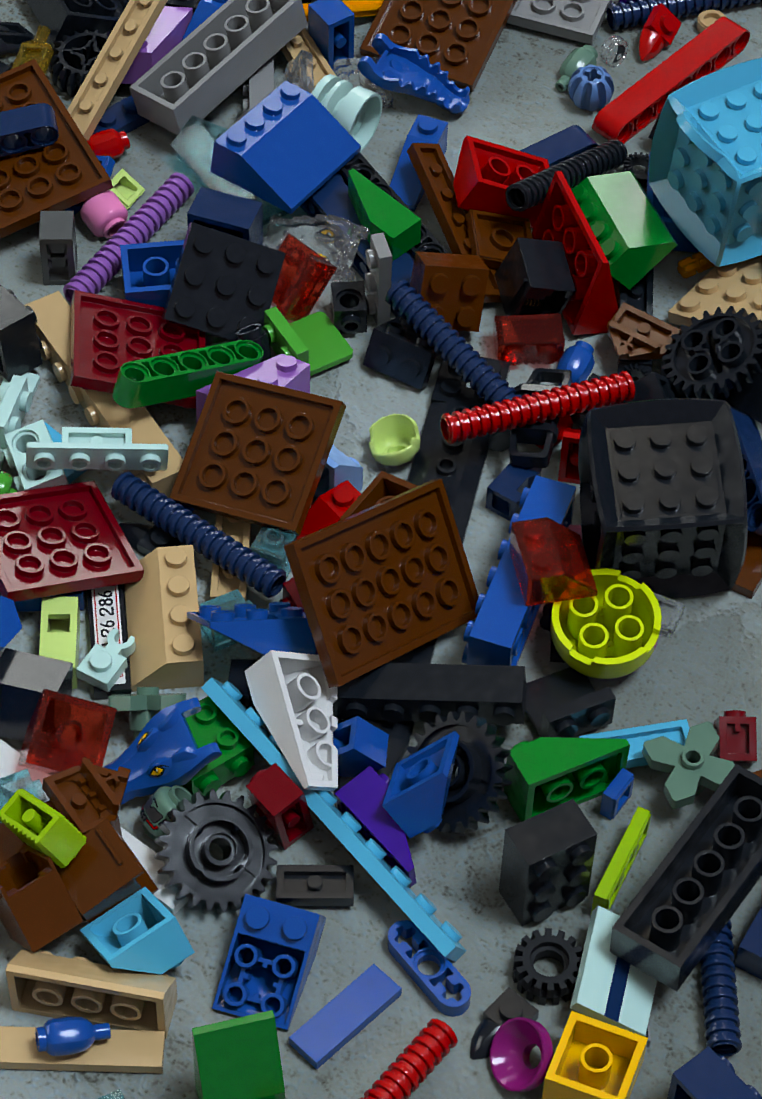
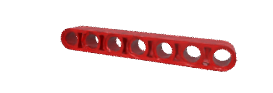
[592,17,750,144]

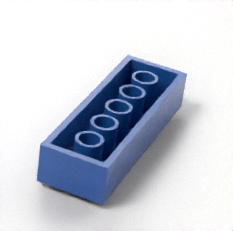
[462,475,576,666]

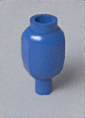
[557,341,595,386]
[35,1017,111,1057]

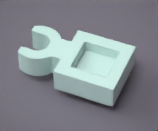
[76,628,136,692]

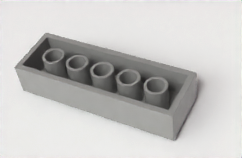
[129,0,308,137]

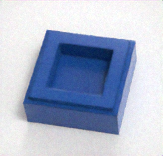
[600,768,634,820]

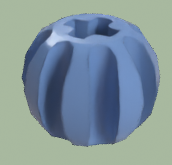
[568,64,614,111]

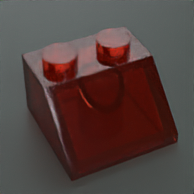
[509,517,598,606]
[17,689,117,775]

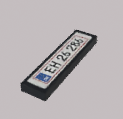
[87,584,131,699]

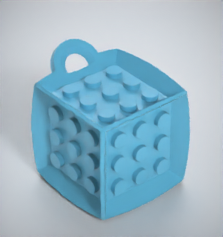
[649,58,762,267]

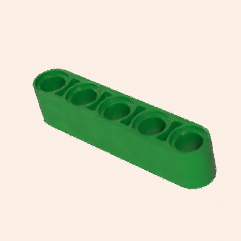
[112,340,264,408]

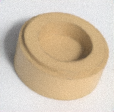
[696,10,726,33]

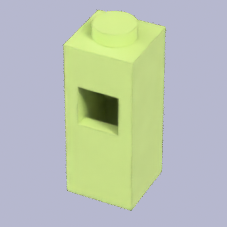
[39,595,80,689]

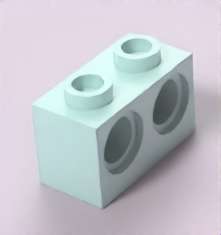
[3,419,69,492]

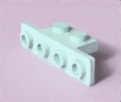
[0,372,40,470]
[26,427,168,472]

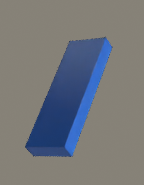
[289,964,402,1069]

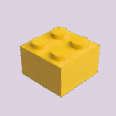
[542,1011,648,1099]

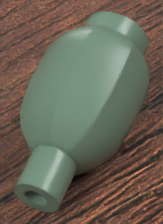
[555,44,598,92]

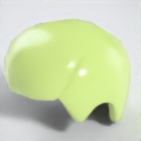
[369,414,421,466]

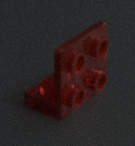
[272,234,337,321]

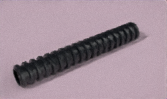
[505,139,628,212]

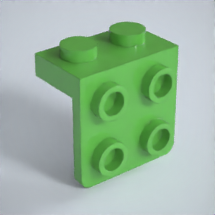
[262,306,353,376]

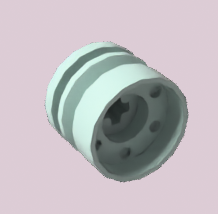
[311,74,382,153]

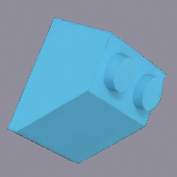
[80,887,195,975]

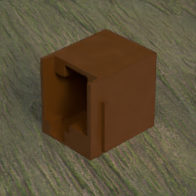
[53,819,159,923]
[0,846,83,953]

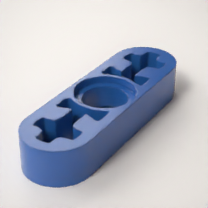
[387,920,471,1017]

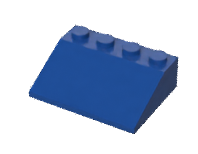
[210,80,361,214]

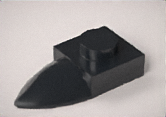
[119,522,186,556]
[470,987,539,1060]

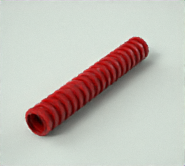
[440,371,635,444]
[360,1019,458,1099]

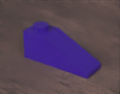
[335,766,416,887]

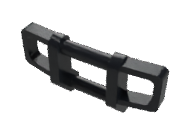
[487,368,572,468]

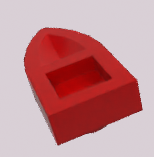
[639,3,682,61]

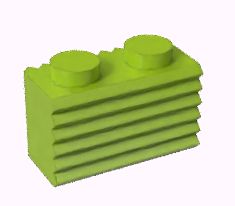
[0,788,87,868]

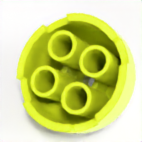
[550,568,662,679]

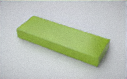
[591,806,651,914]

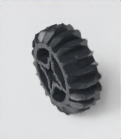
[48,28,125,98]

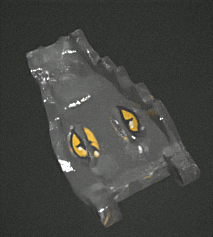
[262,214,370,282]

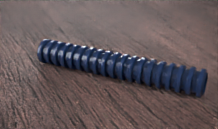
[607,0,762,30]
[385,280,522,404]
[111,472,286,598]
[700,920,742,1057]

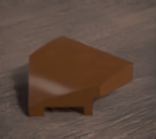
[607,302,681,360]
[42,757,131,835]

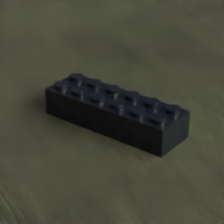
[610,764,762,992]

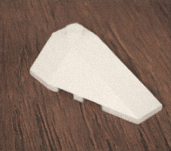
[244,650,338,791]

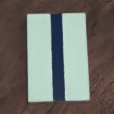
[570,905,657,1037]

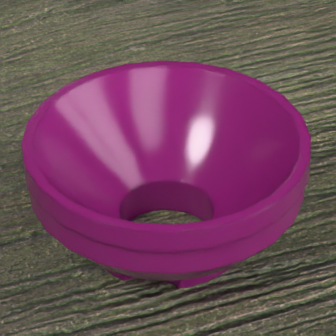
[490,1017,554,1092]

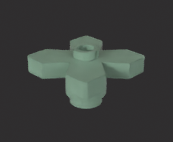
[108,687,186,740]
[642,722,735,809]

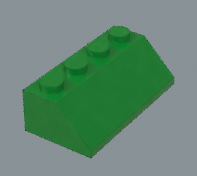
[572,171,677,290]

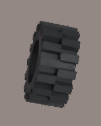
[513,928,583,1006]

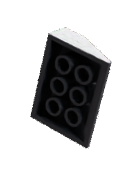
[26,0,129,44]

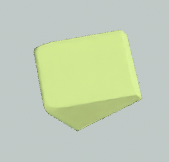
[109,168,145,210]

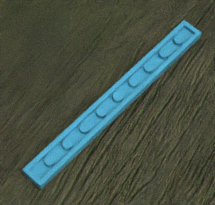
[201,677,466,962]

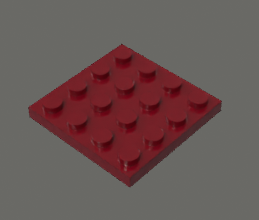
[70,290,206,409]
[0,480,144,602]

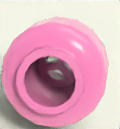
[80,190,128,238]

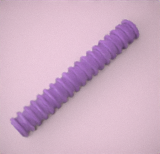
[63,172,194,303]

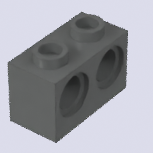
[39,211,78,285]

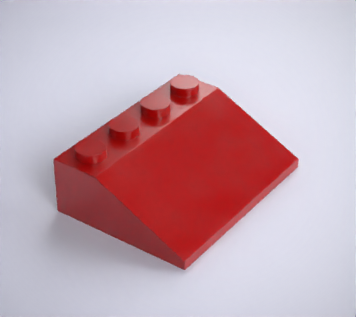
[532,171,618,335]

